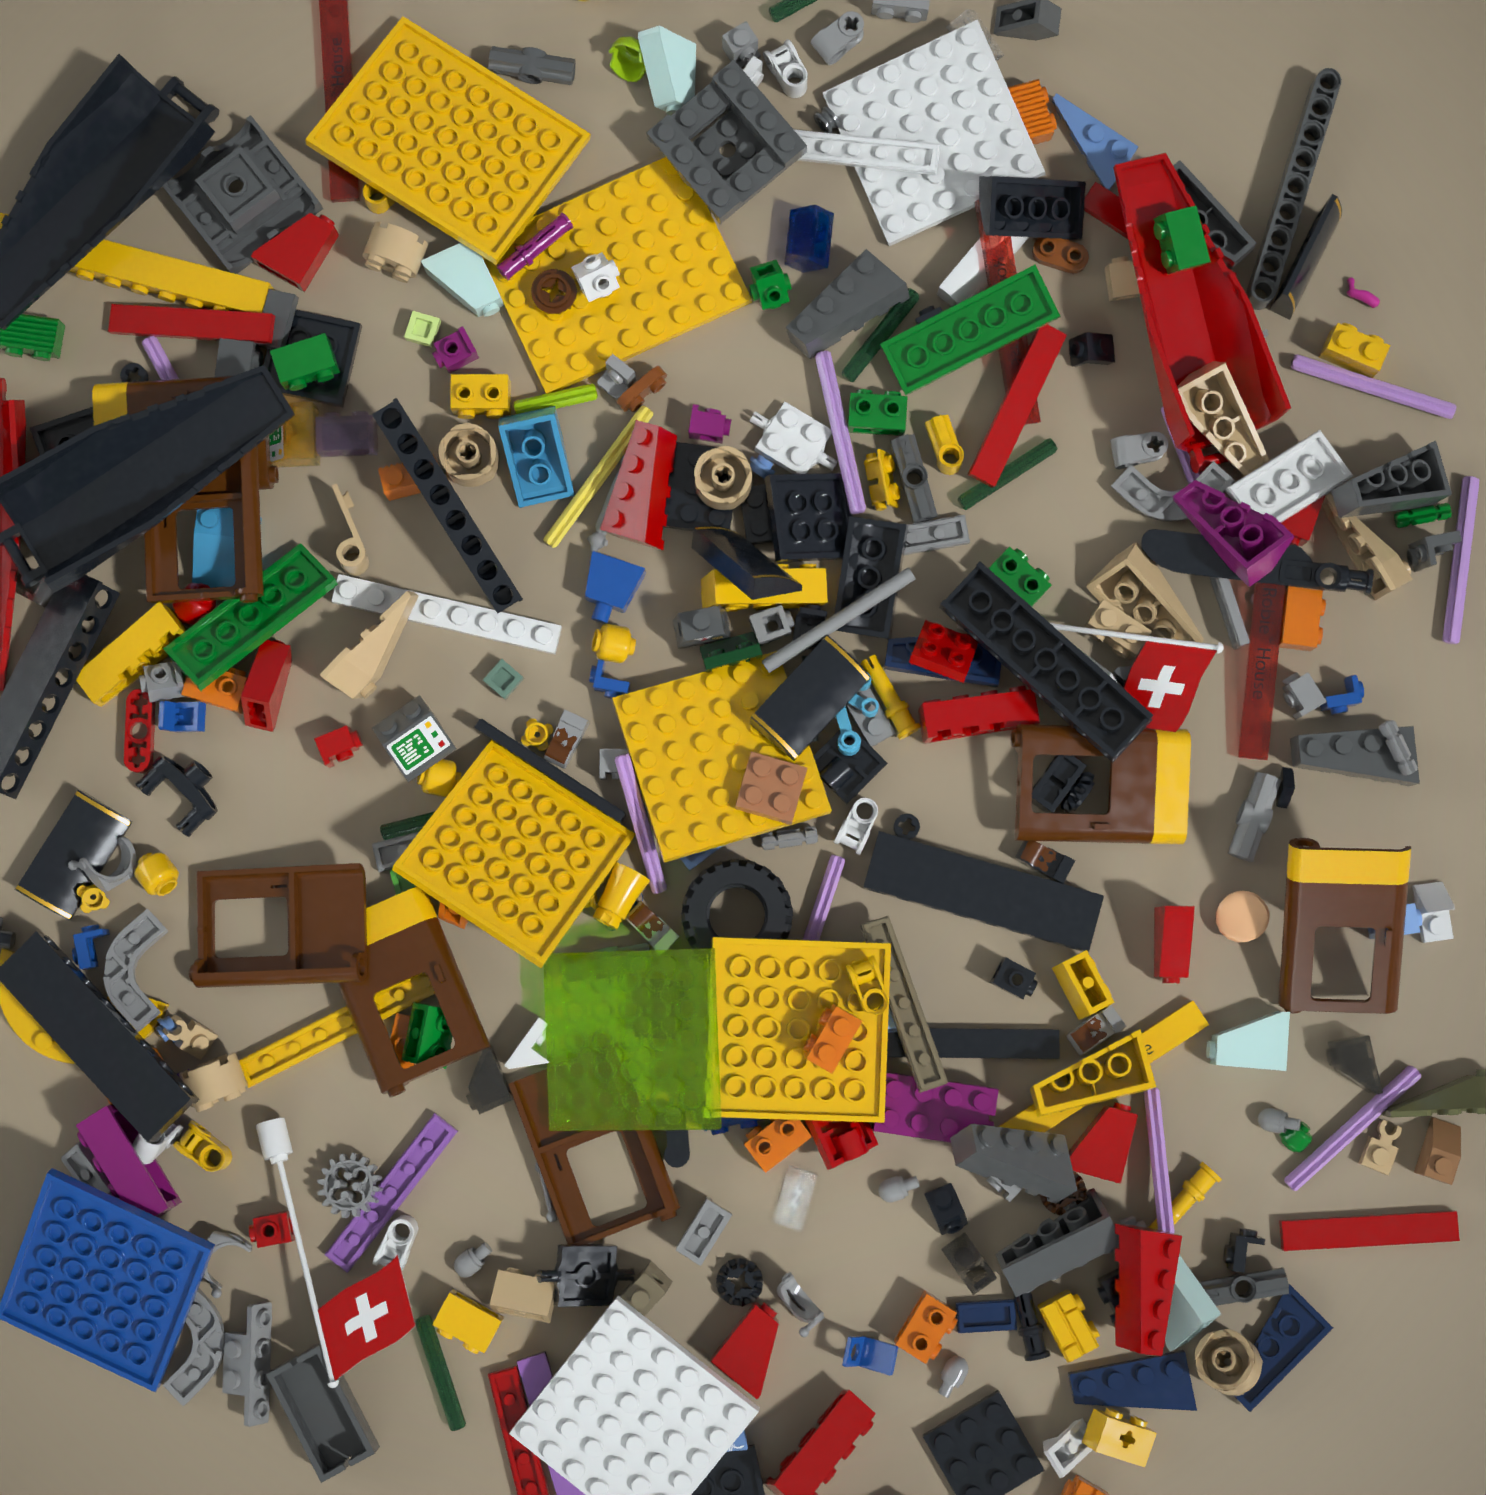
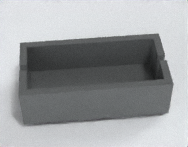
[266,1343,380,1483]

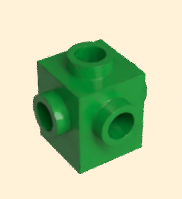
[749,260,792,310]

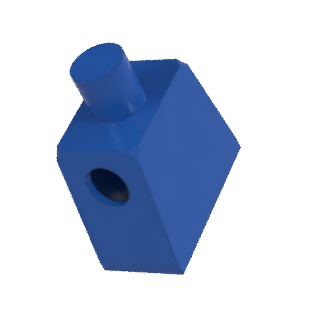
[585,551,646,624]

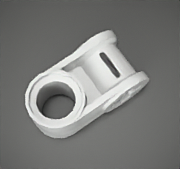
[763,39,808,98]
[834,798,878,855]
[132,1123,184,1164]
[372,1215,418,1271]

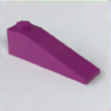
[1172,480,1294,587]

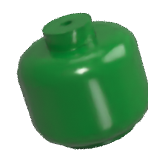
[1279,1121,1312,1152]

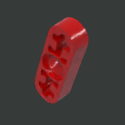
[124,689,156,773]

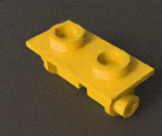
[864,449,901,511]

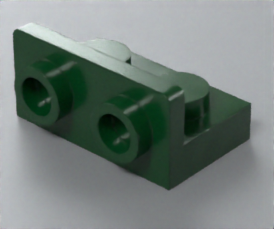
[700,632,762,672]

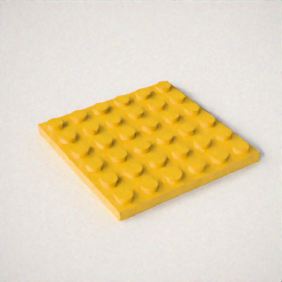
[612,651,832,863]
[392,740,636,968]
[706,937,891,1123]

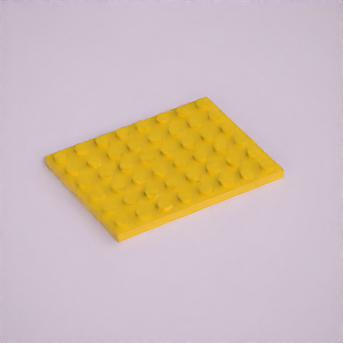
[305,16,591,265]
[482,157,752,394]

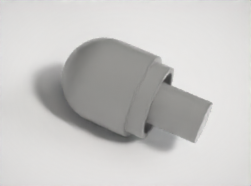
[1258,1108,1301,1133]
[879,1176,920,1203]
[454,1242,492,1278]
[938,1356,969,1398]

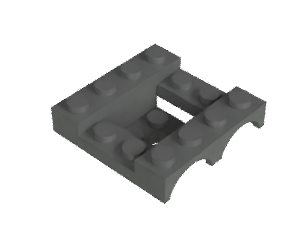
[646,60,807,224]
[163,115,323,274]

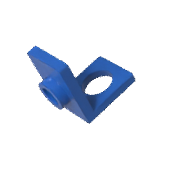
[842,1336,899,1376]

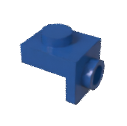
[589,659,631,699]
[1320,675,1364,715]
[158,701,206,733]
[72,924,110,970]

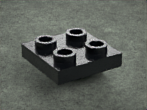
[814,727,888,805]

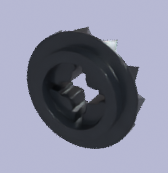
[1061,771,1095,813]
[716,1258,763,1307]

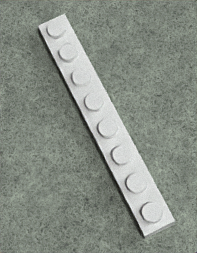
[331,574,562,655]

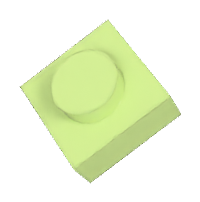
[404,311,441,348]

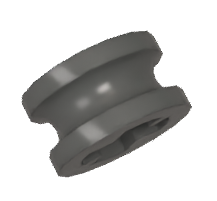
[814,106,840,133]

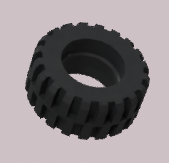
[681,859,793,964]

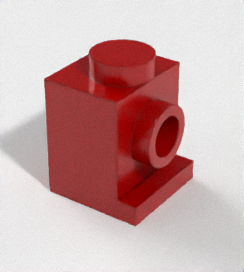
[314,725,363,768]
[249,1210,295,1248]

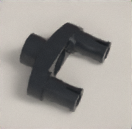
[135,755,218,837]

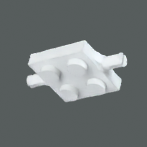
[749,402,838,474]

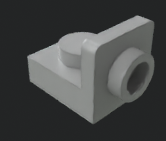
[597,354,636,400]

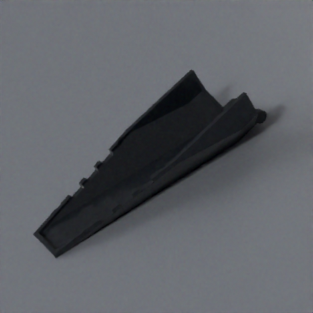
[0,54,220,330]
[0,365,295,593]

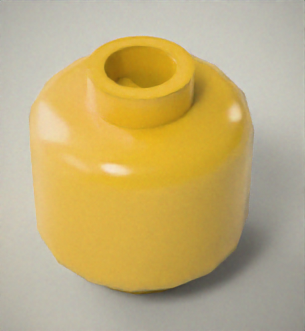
[592,623,636,663]
[417,759,462,797]
[134,853,179,896]

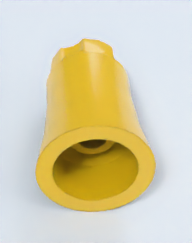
[593,862,650,930]

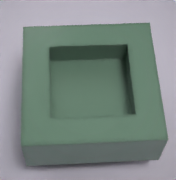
[483,659,524,700]

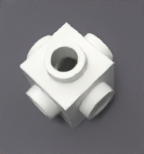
[571,252,620,302]

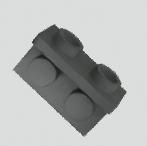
[1407,530,1462,572]

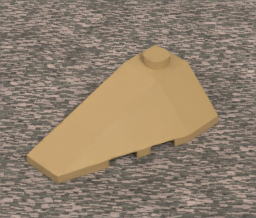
[1177,361,1270,477]
[1321,494,1413,601]
[1086,542,1204,643]
[320,591,418,699]

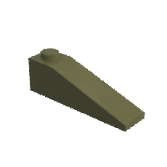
[1382,1069,1486,1117]

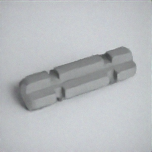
[1379,720,1418,776]
[761,826,818,850]

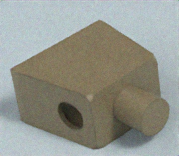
[619,1261,673,1316]

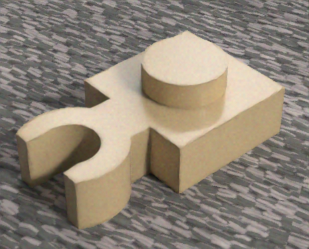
[162,1015,218,1060]
[1358,1119,1402,1176]

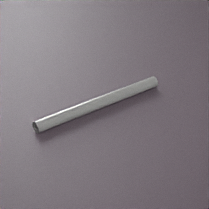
[762,568,916,673]

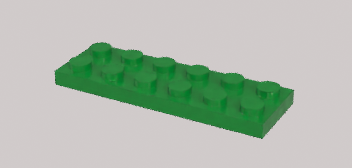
[880,264,1061,396]
[163,543,338,691]

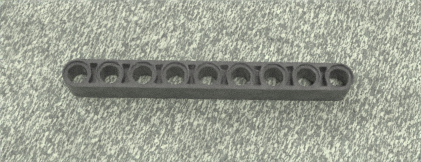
[1246,68,1342,310]

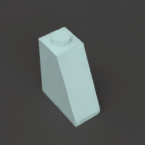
[638,26,696,116]
[421,243,504,317]
[1206,1011,1290,1071]
[1165,1255,1221,1352]

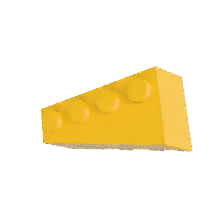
[700,564,828,612]
[76,601,188,707]
[1030,1029,1156,1117]

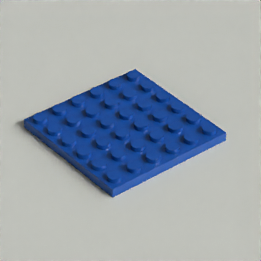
[0,1168,215,1392]

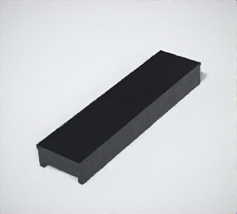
[372,398,523,614]
[939,561,1153,763]
[0,575,120,799]
[863,831,1104,952]
[0,931,200,1142]

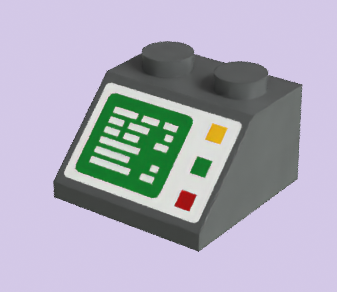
[372,695,457,782]

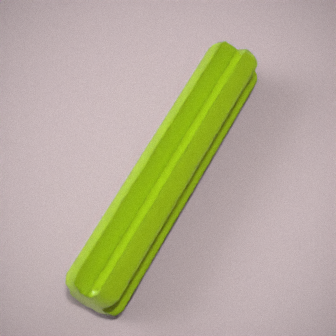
[514,384,598,414]

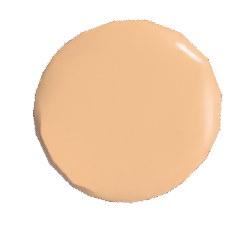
[1216,891,1270,942]

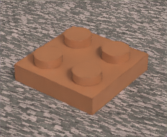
[735,752,807,825]

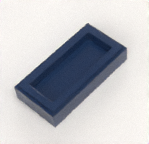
[955,1298,1017,1334]

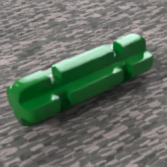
[1394,503,1452,528]

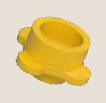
[521,719,554,751]
[76,884,110,913]

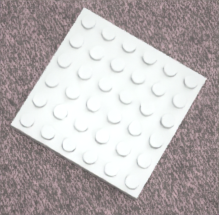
[822,19,1045,246]
[509,1296,760,1495]

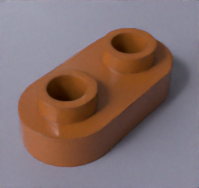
[1032,238,1089,274]
[616,366,667,412]

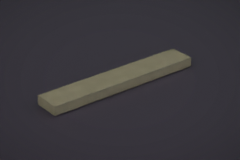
[860,915,948,1093]

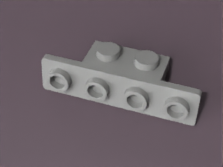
[222,1302,272,1427]

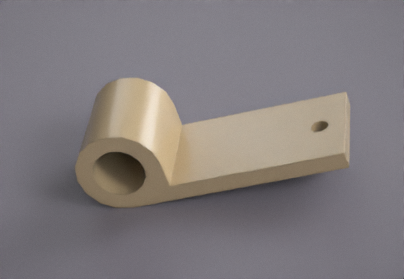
[332,484,369,576]

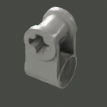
[811,11,864,65]
[1110,431,1168,469]

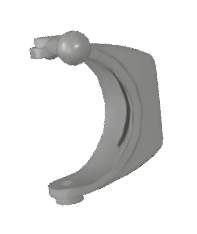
[68,836,137,893]
[203,1231,253,1298]
[777,1271,824,1337]

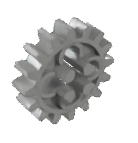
[317,1153,383,1218]

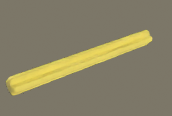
[543,405,653,548]

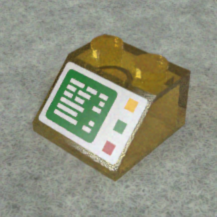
[269,402,321,467]

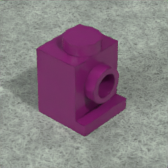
[432,326,479,374]
[688,404,732,444]

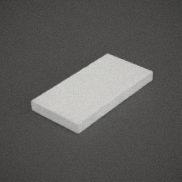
[1225,430,1353,523]

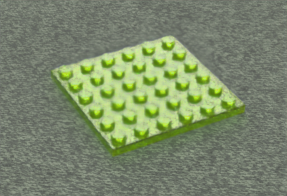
[544,948,722,1131]

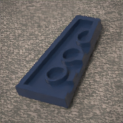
[884,635,1001,687]
[1233,1284,1333,1412]
[1068,1350,1197,1411]

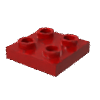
[909,620,978,683]
[805,1120,879,1170]

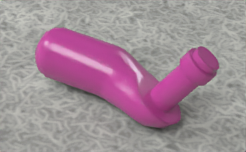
[1346,277,1380,308]

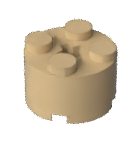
[362,222,428,283]
[438,423,500,487]
[694,446,752,510]
[179,1052,248,1112]
[1195,1329,1263,1396]

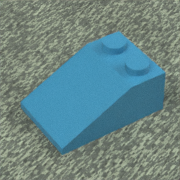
[498,406,575,508]
[192,508,262,588]

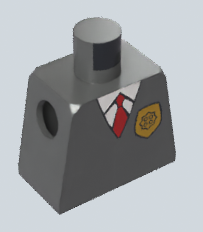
[673,606,731,649]

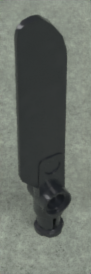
[1141,529,1374,595]

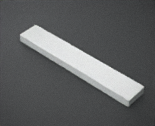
[794,130,940,175]

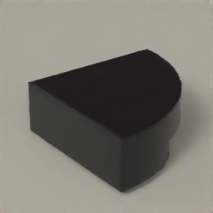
[1276,767,1295,809]

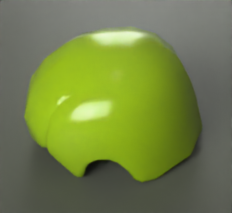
[609,36,646,82]

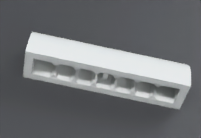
[937,232,1029,307]

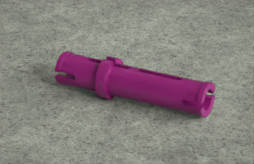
[496,213,573,281]

